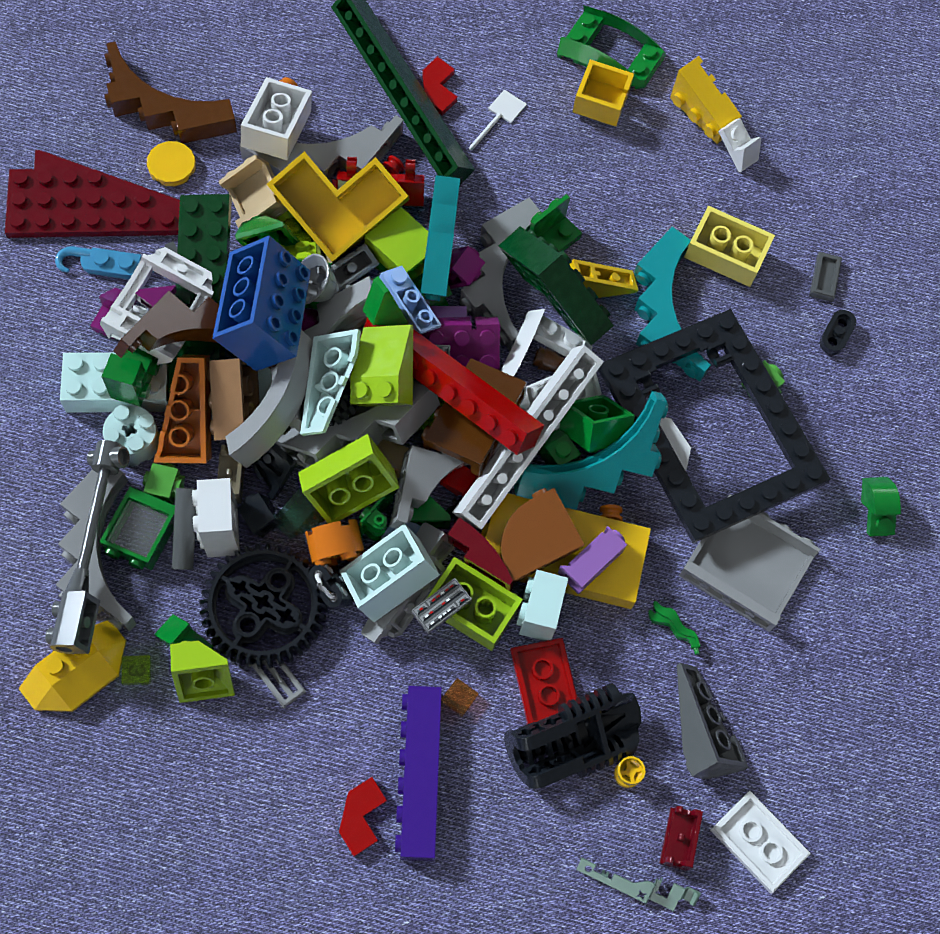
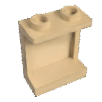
[219,155,288,229]

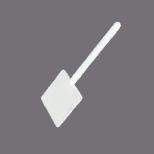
[469,90,527,151]

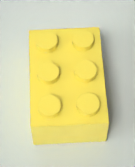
[684,206,775,287]

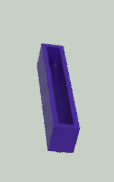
[395,686,442,861]

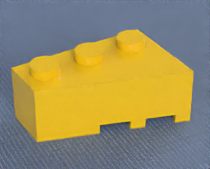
[670,56,742,144]

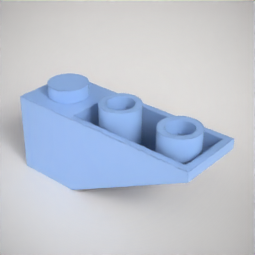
[379,266,441,334]

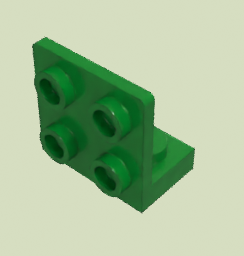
[530,194,582,252]

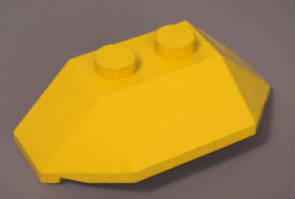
[19,621,127,712]

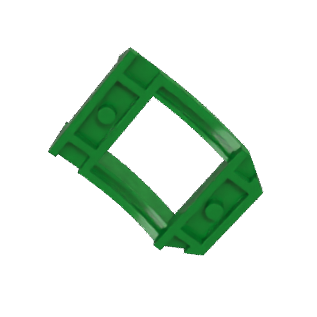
[557,5,666,89]

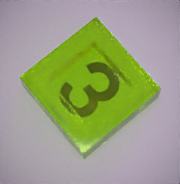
[121,655,151,685]

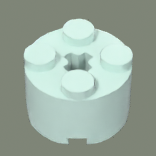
[103,405,160,466]

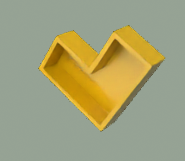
[266,151,410,264]

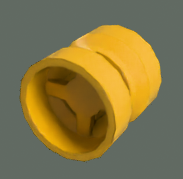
[614,756,646,788]

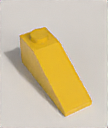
[569,259,639,298]

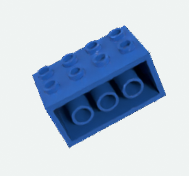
[213,236,311,371]

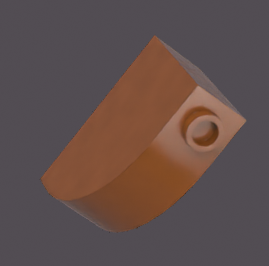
[500,488,585,584]

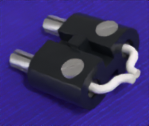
[309,565,354,608]

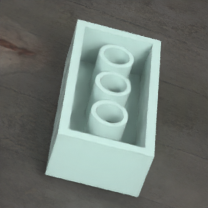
[60,352,169,413]

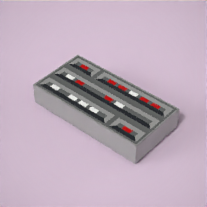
[411,578,472,634]

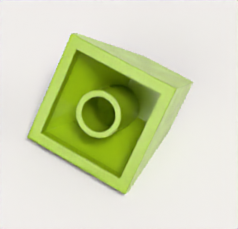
[170,641,235,703]

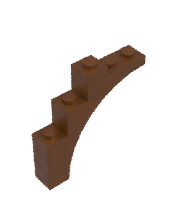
[104,41,237,144]

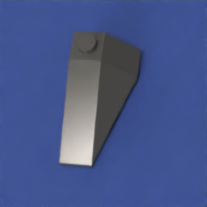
[677,663,749,779]

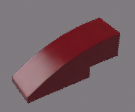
[447,517,513,591]

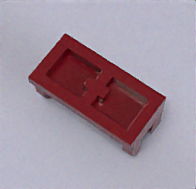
[659,806,703,871]

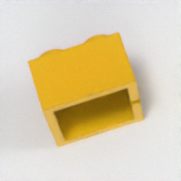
[572,59,634,127]

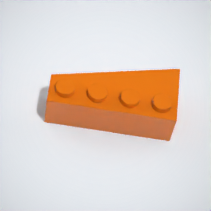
[153,354,212,463]

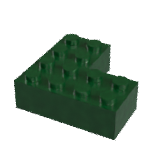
[498,226,614,346]

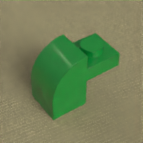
[861,477,901,537]

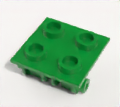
[358,490,396,541]

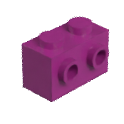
[448,246,485,289]

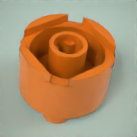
[305,519,365,566]

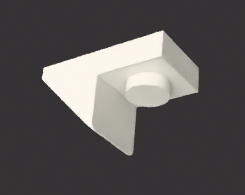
[718,118,761,172]

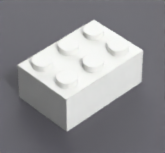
[241,77,312,160]
[192,478,240,557]

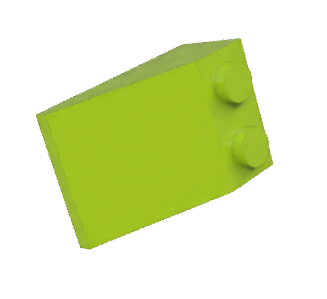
[350,325,413,407]

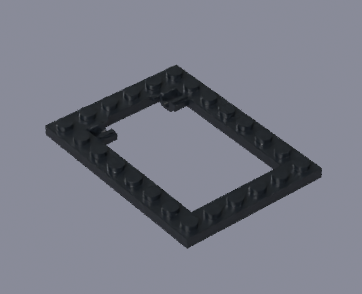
[598,309,831,544]

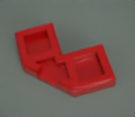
[422,56,458,116]
[339,777,387,857]

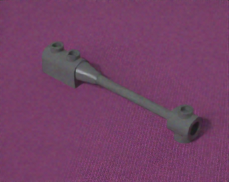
[45,440,130,654]

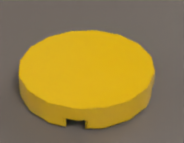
[147,141,196,186]

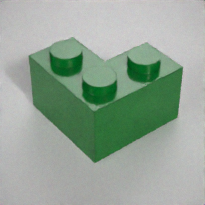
[101,348,160,407]

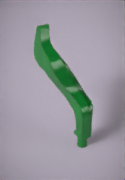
[648,601,700,655]

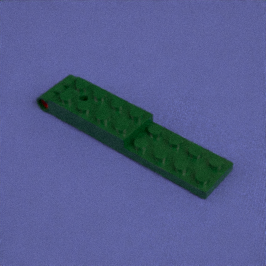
[167,194,232,413]

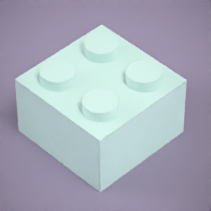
[516,570,568,641]

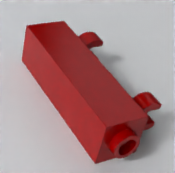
[332,157,424,206]

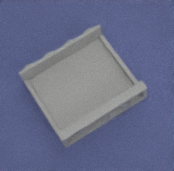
[679,494,820,632]

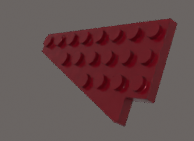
[5,149,180,238]

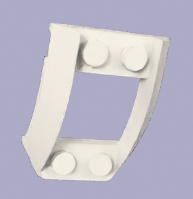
[100,247,214,365]
[500,309,593,411]

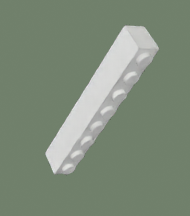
[452,345,604,529]

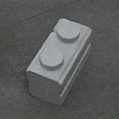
[331,244,379,292]

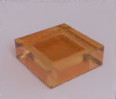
[441,678,479,717]

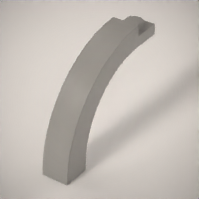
[225,329,312,468]

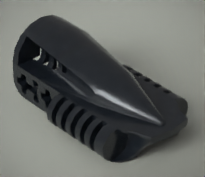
[504,683,642,789]

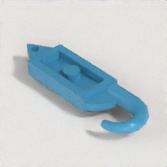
[55,246,155,280]

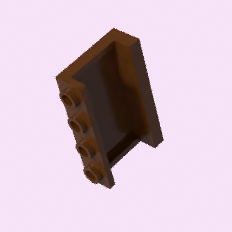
[421,358,527,477]

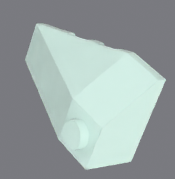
[300,329,361,436]

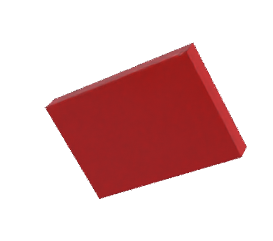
[510,638,577,724]

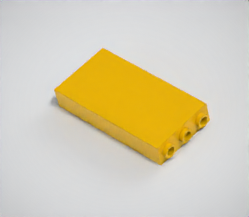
[481,493,651,609]

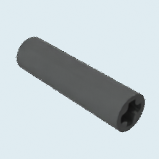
[172,488,197,570]

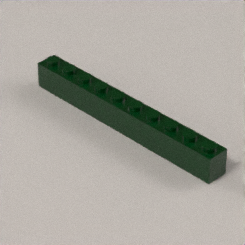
[331,0,475,185]

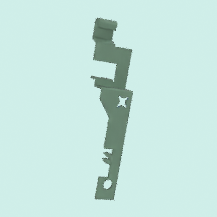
[576,858,701,911]

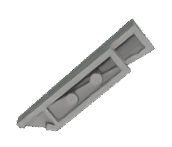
[361,522,455,644]

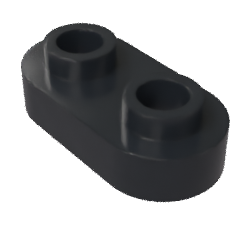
[819,310,856,355]

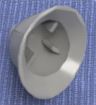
[301,254,339,305]

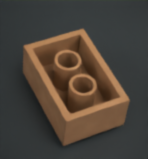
[207,359,260,440]

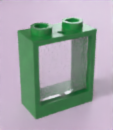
[99,487,175,571]

